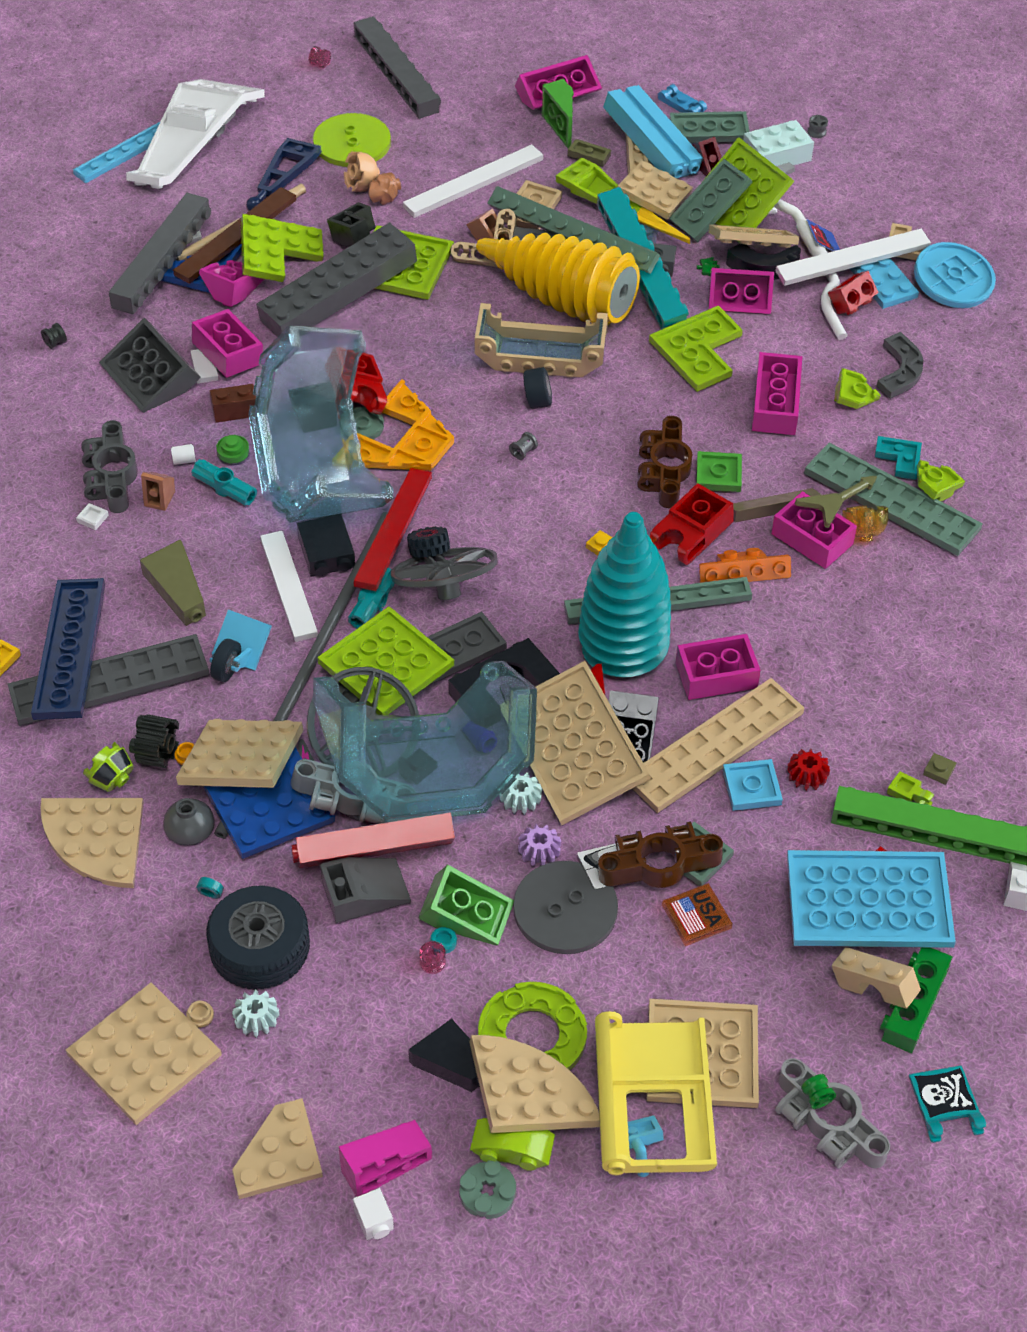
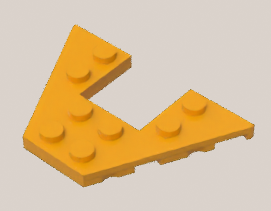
[332,379,454,470]

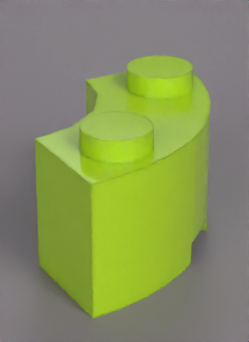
[470,1118,555,1171]

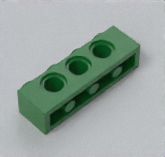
[880,947,953,1054]

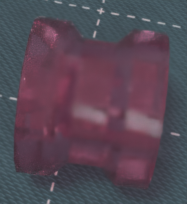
[308,46,331,69]
[419,941,446,974]

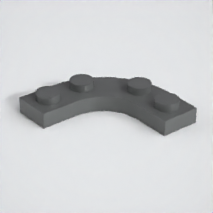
[877,332,924,399]

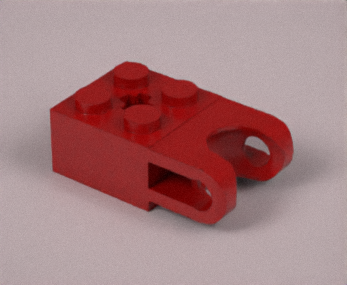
[324,345,387,415]
[650,483,734,565]

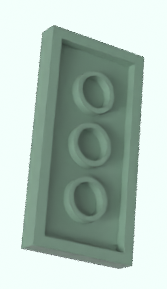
[669,111,750,143]
[669,159,752,242]

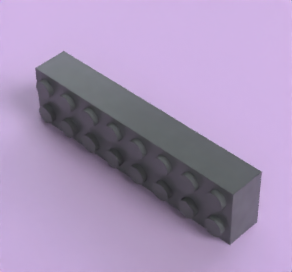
[256,222,417,343]

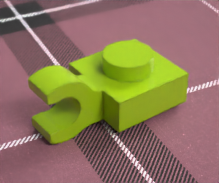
[887,771,934,806]

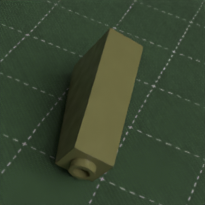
[140,540,206,626]

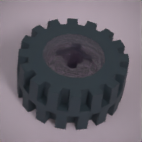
[407,526,450,558]

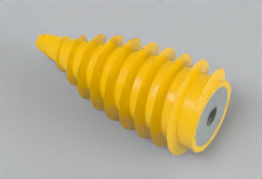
[476,233,640,325]

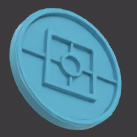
[914,242,996,308]

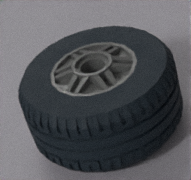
[206,885,310,989]

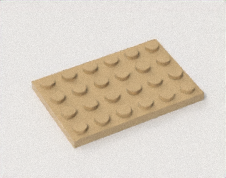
[500,661,651,825]

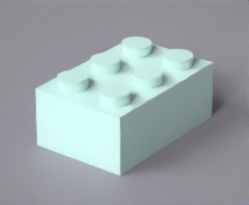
[743,120,814,166]

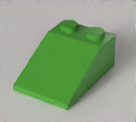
[542,79,574,148]
[418,864,514,946]

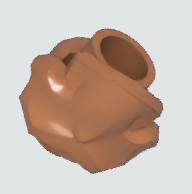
[368,172,401,205]

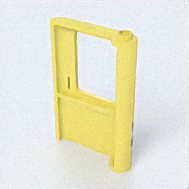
[595,1011,717,1175]

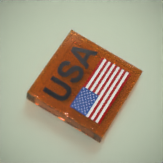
[662,883,733,946]

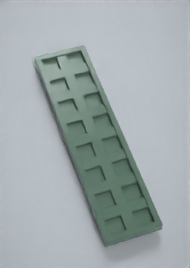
[804,442,983,556]

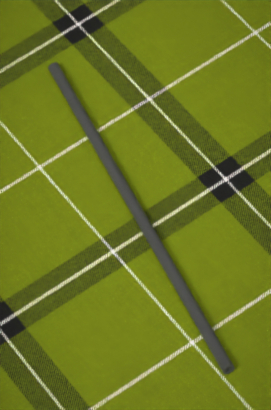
[214,512,388,839]

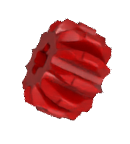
[787,748,830,791]

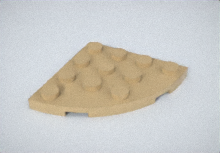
[41,798,144,888]
[469,1035,600,1133]

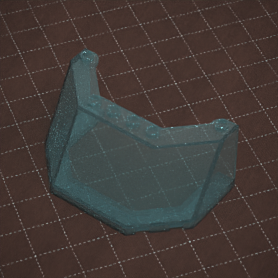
[249,325,393,523]
[313,661,537,823]

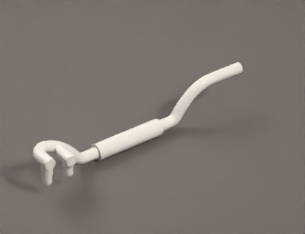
[767,199,847,340]

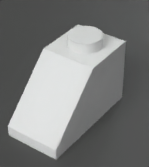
[1004,862,1027,911]

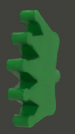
[697,257,720,276]

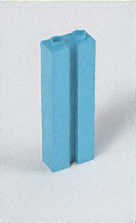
[603,85,703,178]

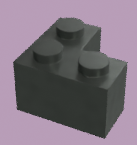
[327,202,376,247]

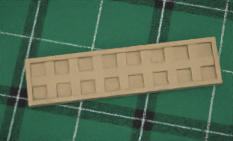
[632,678,804,813]

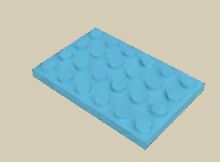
[787,850,956,948]

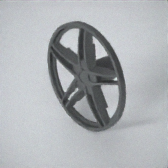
[391,547,498,600]
[307,667,420,778]

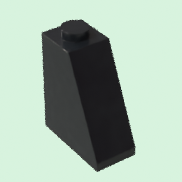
[408,1018,480,1092]

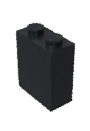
[297,514,355,577]

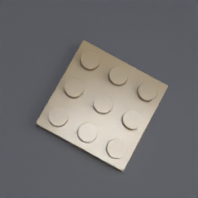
[617,161,693,220]

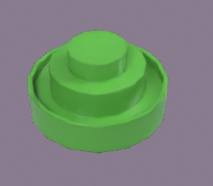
[216,435,249,464]

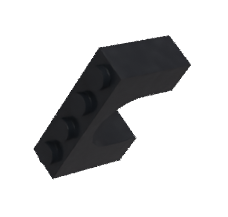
[448,638,560,729]

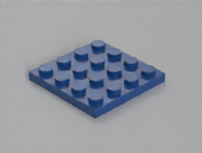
[203,747,335,859]

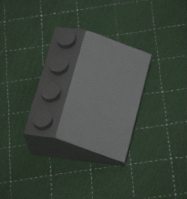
[99,317,201,413]

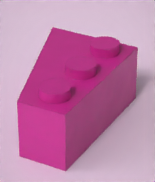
[338,1120,432,1197]

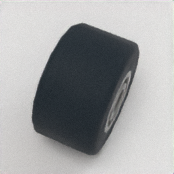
[523,367,552,408]

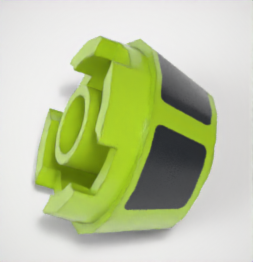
[83,742,134,792]

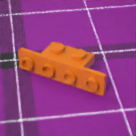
[699,548,791,583]

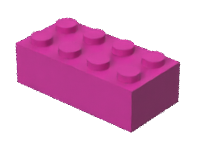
[752,352,803,435]

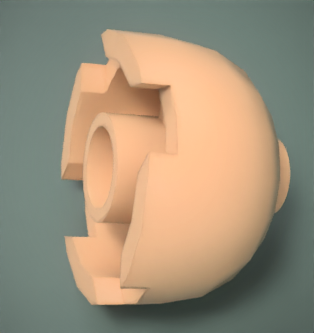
[344,152,380,192]

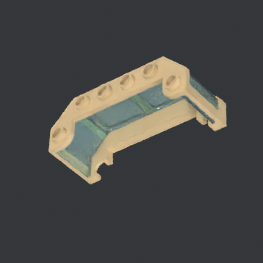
[475,303,608,378]

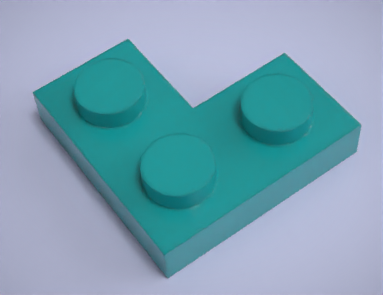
[875,436,922,480]

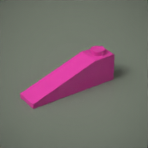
[199,260,264,307]

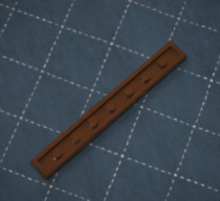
[173,187,296,284]

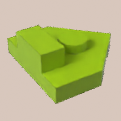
[834,368,881,409]
[917,460,965,501]

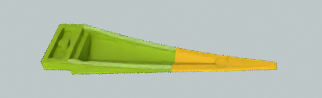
[556,158,690,244]

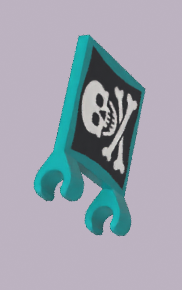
[909,1065,986,1143]

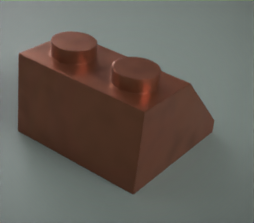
[209,384,259,423]

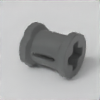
[509,432,538,460]

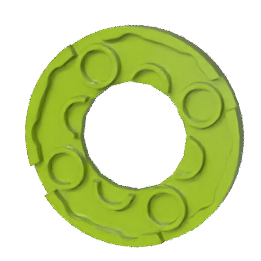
[478,982,587,1071]

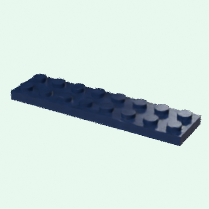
[31,578,105,720]

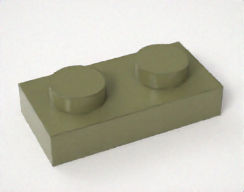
[567,139,611,167]

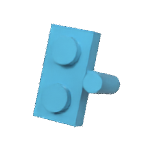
[628,1115,664,1177]

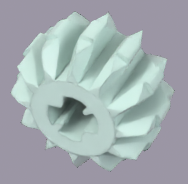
[499,772,542,815]
[232,989,279,1038]

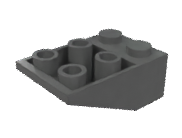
[320,857,411,923]

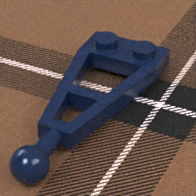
[246,138,322,211]

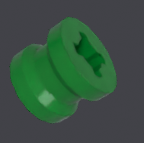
[801,1074,836,1109]

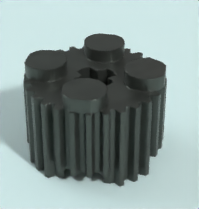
[129,714,180,768]

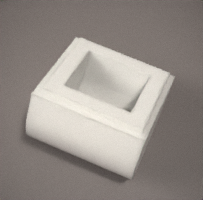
[171,444,196,465]

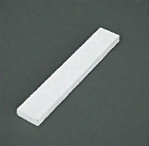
[260,531,318,642]

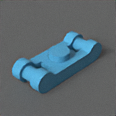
[657,84,707,113]

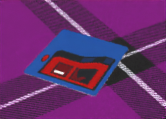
[806,219,840,251]

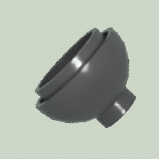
[163,798,215,845]

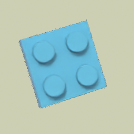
[722,759,783,811]

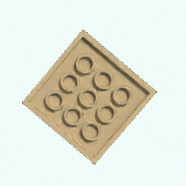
[176,719,304,788]
[66,983,222,1125]
[647,999,759,1108]

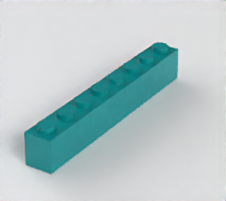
[597,187,689,330]

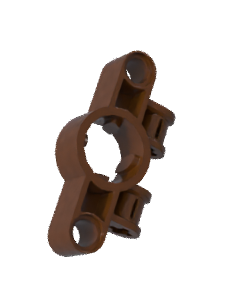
[637,415,693,509]
[598,821,723,888]

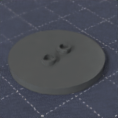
[514,861,618,954]

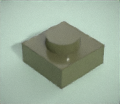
[923,753,957,785]

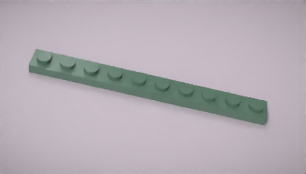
[487,186,660,274]

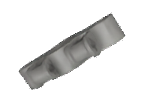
[291,759,416,824]
[775,1058,890,1169]

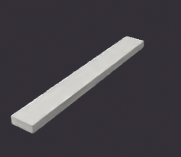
[403,145,543,218]
[775,228,931,286]

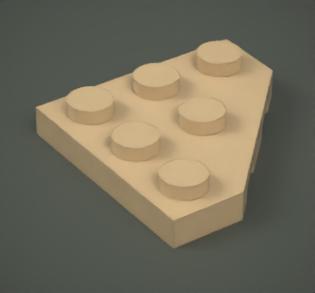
[232,1098,323,1199]

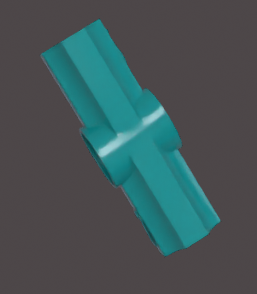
[191,459,257,506]
[348,568,395,629]

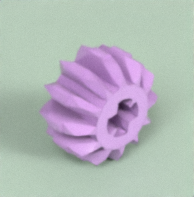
[518,824,561,867]

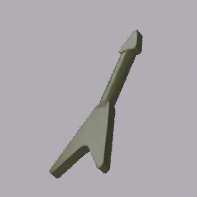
[794,476,877,528]

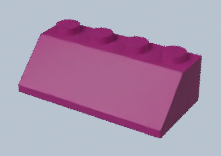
[515,55,602,110]

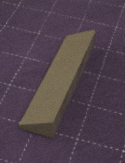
[733,488,821,523]

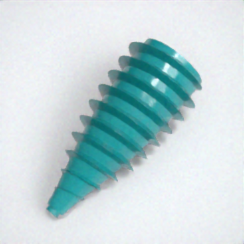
[578,512,671,677]

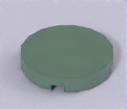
[340,406,384,440]

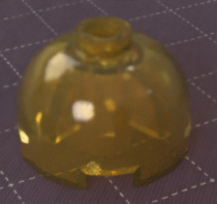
[842,505,889,542]

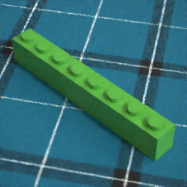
[831,786,1027,865]

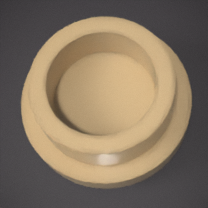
[186,1001,214,1028]

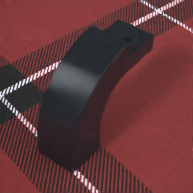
[726,243,801,280]

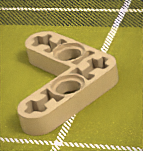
[451,209,516,267]

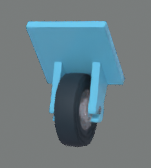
[210,609,272,682]

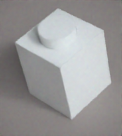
[353,1188,394,1240]

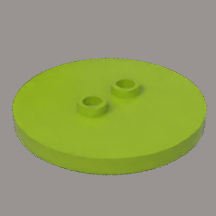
[313,113,391,167]

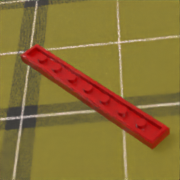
[354,468,432,591]

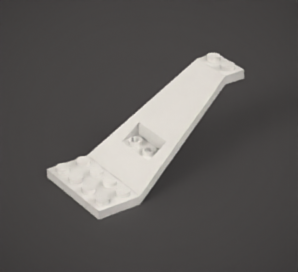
[126,79,264,189]

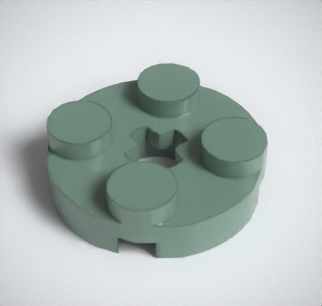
[460,1160,516,1219]

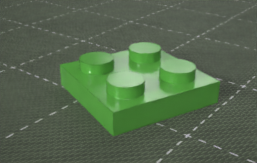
[696,451,742,492]

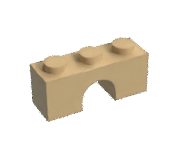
[831,947,921,1009]

